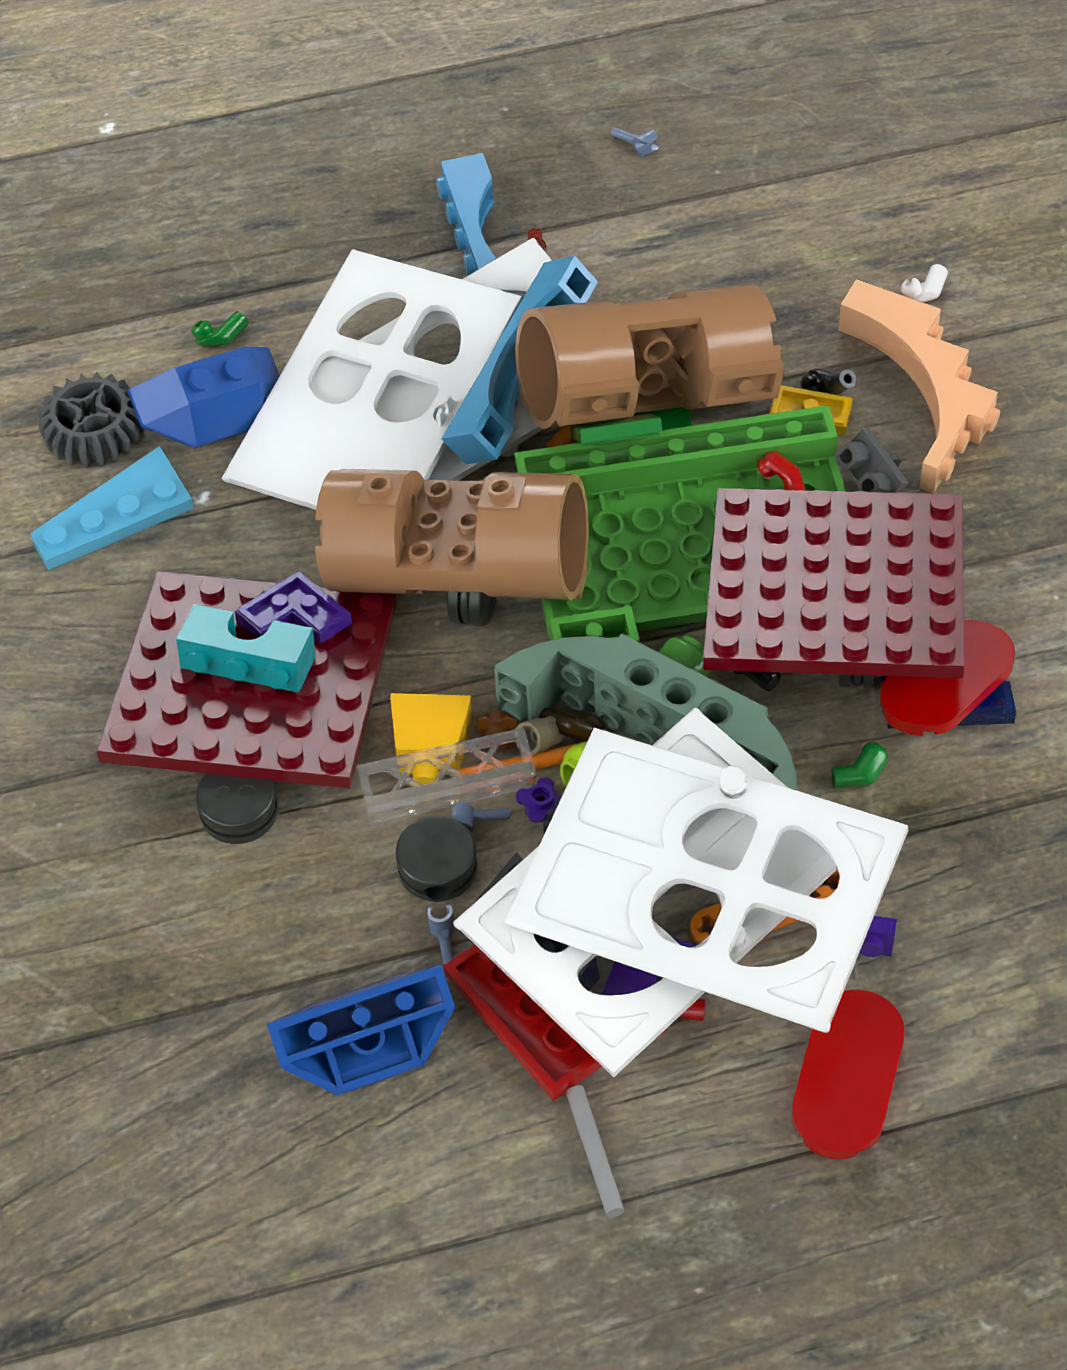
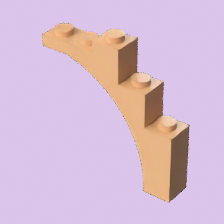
[838,279,1000,494]

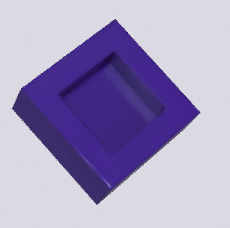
[859,916,897,957]

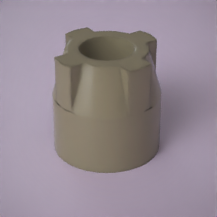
[515,716,562,755]

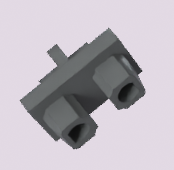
[835,428,909,493]

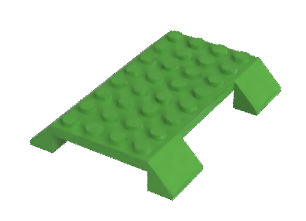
[514,405,846,642]

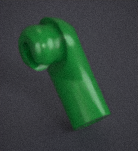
[191,311,249,347]
[831,742,888,788]

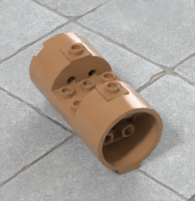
[515,284,785,429]
[315,469,589,600]

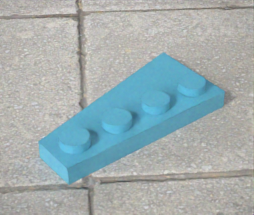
[30,446,194,570]

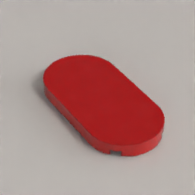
[880,620,1015,736]
[792,989,905,1159]

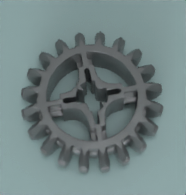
[39,372,144,468]

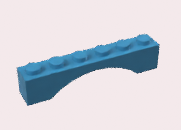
[436,153,524,299]
[441,256,598,464]

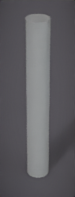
[566,1085,624,1218]

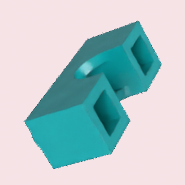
[176,604,316,692]

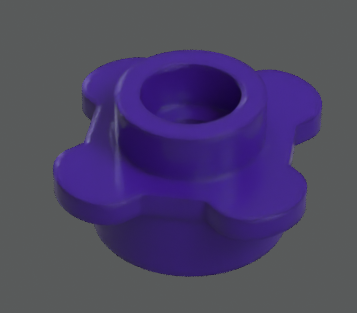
[516,778,562,823]

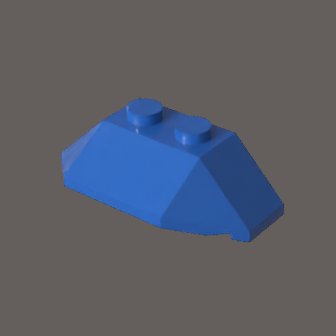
[127,346,280,448]
[266,964,455,1095]

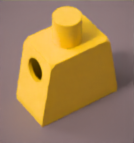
[390,693,473,791]

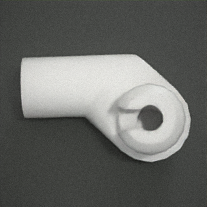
[901,264,948,303]

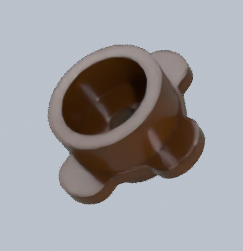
[476,710,518,750]

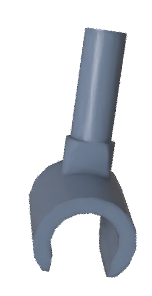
[611,127,659,157]
[450,802,510,832]
[427,904,455,965]

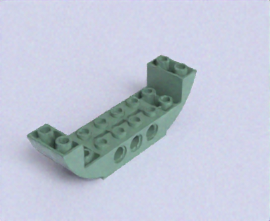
[494,634,797,791]

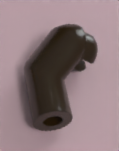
[539,708,604,742]

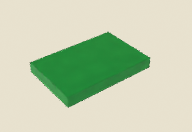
[570,412,662,445]

